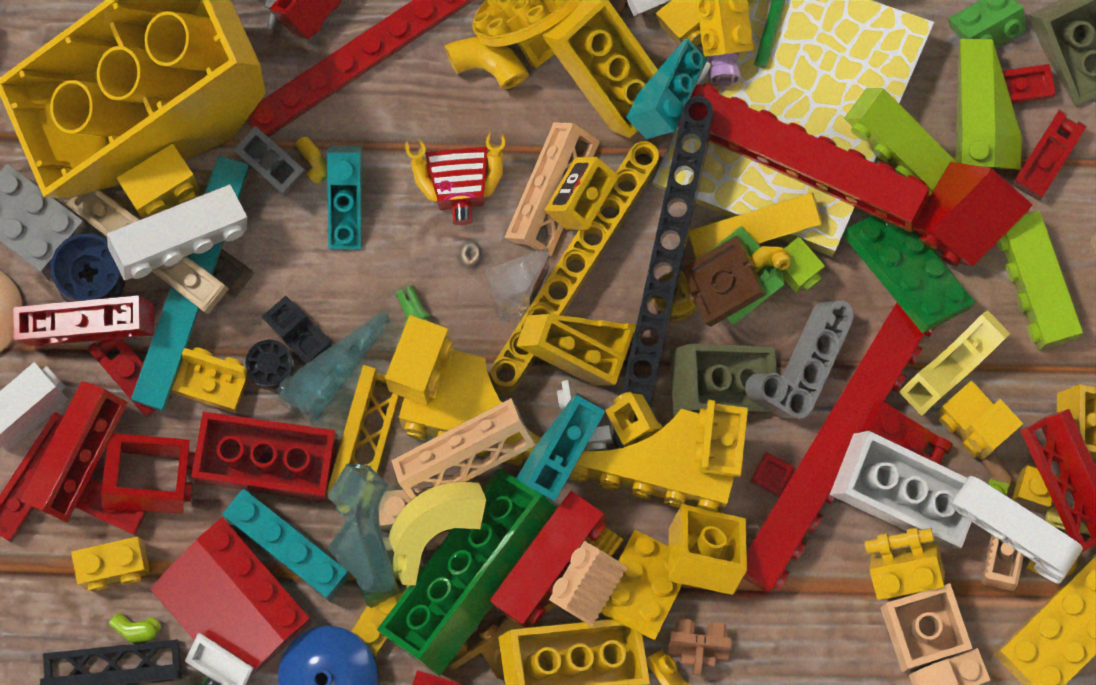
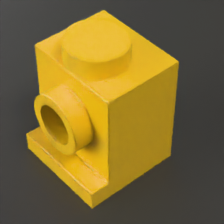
[605,392,663,446]

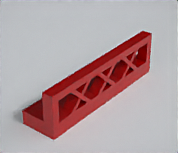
[1020,409,1096,552]

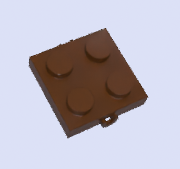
[682,235,767,327]

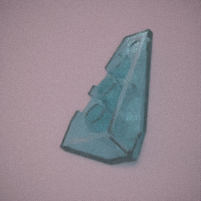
[277,310,390,426]

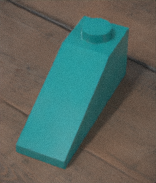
[516,394,605,501]

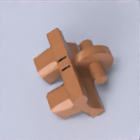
[667,618,732,676]

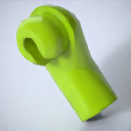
[108,612,161,644]

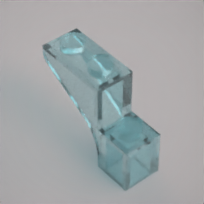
[327,464,395,593]

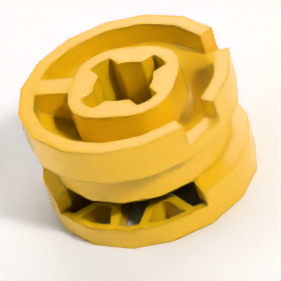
[652,271,697,321]

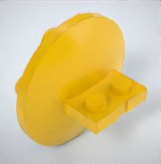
[472,0,582,68]

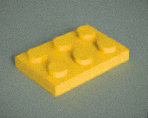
[601,530,682,640]

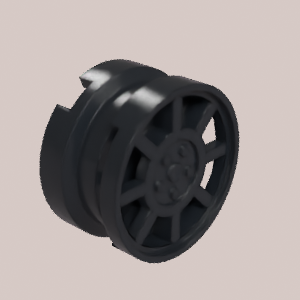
[245,339,294,390]

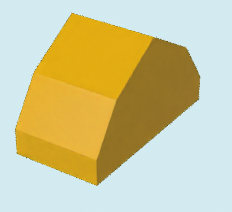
[0,0,266,198]

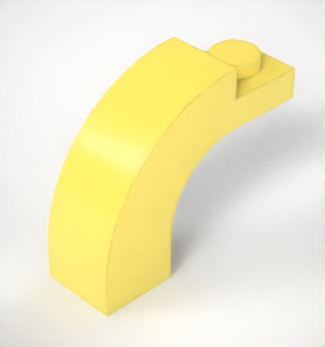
[899,310,1010,416]
[389,482,486,585]

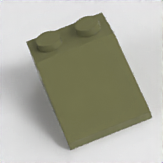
[1029,0,1096,106]
[670,344,777,415]

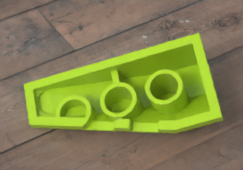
[956,39,1022,170]

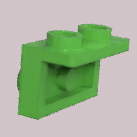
[948,0,1027,49]

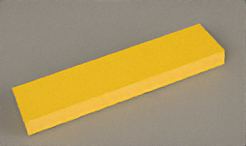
[689,193,823,259]

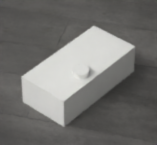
[830,431,971,549]

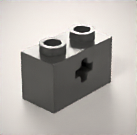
[234,126,307,197]

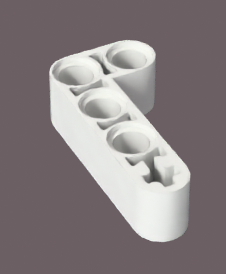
[951,476,1083,584]

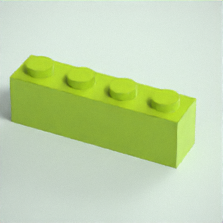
[844,88,957,196]
[996,210,1083,351]

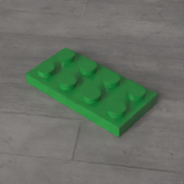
[843,215,975,333]

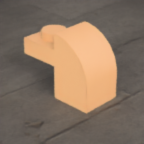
[909,648,990,685]

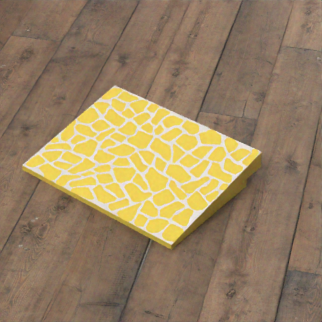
[652,0,934,257]

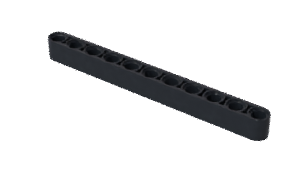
[613,96,714,448]

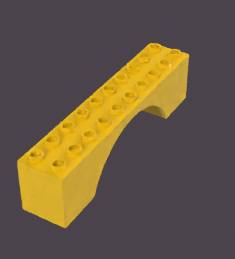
[398,350,747,513]

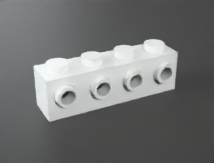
[107,185,247,281]

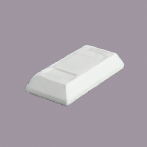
[185,633,254,685]

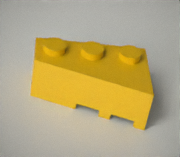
[516,314,636,386]

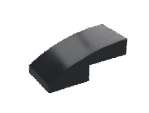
[262,295,334,369]

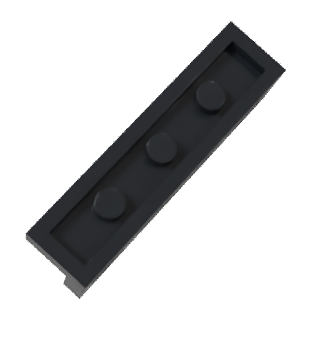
[40,639,182,685]

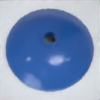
[278,626,379,685]

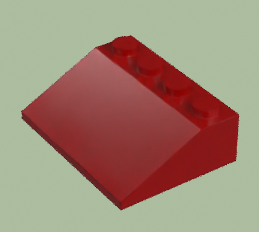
[150,517,314,678]

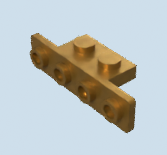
[449,598,558,679]

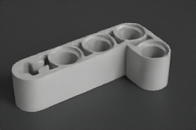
[745,300,854,419]

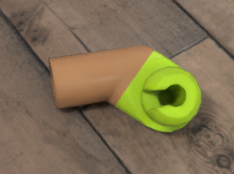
[982,453,1012,496]

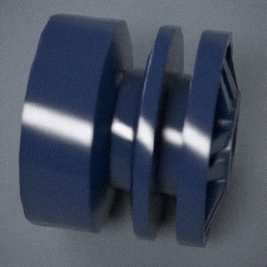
[51,233,125,302]

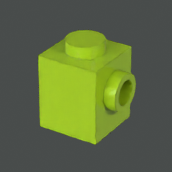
[782,236,825,294]

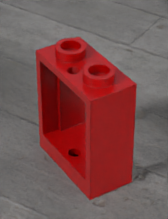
[101,433,195,514]

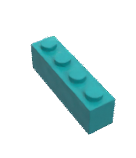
[222,488,351,602]

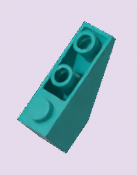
[626,38,707,139]
[327,145,363,249]

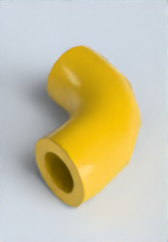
[444,36,529,90]

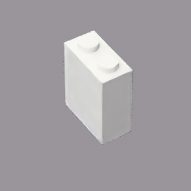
[0,362,68,452]

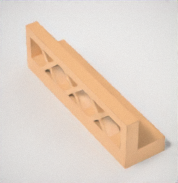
[504,122,600,257]
[391,398,536,500]

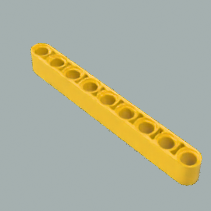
[491,141,659,393]

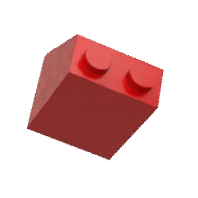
[913,162,1033,267]

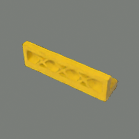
[327,365,399,507]

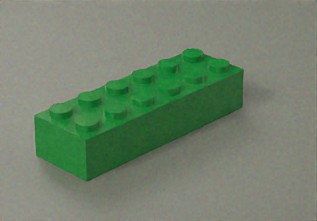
[377,468,557,677]

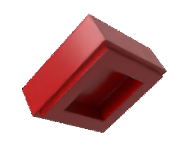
[750,452,795,497]

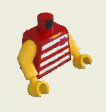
[405,132,506,225]

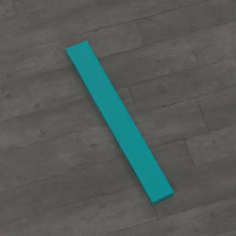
[131,156,250,412]

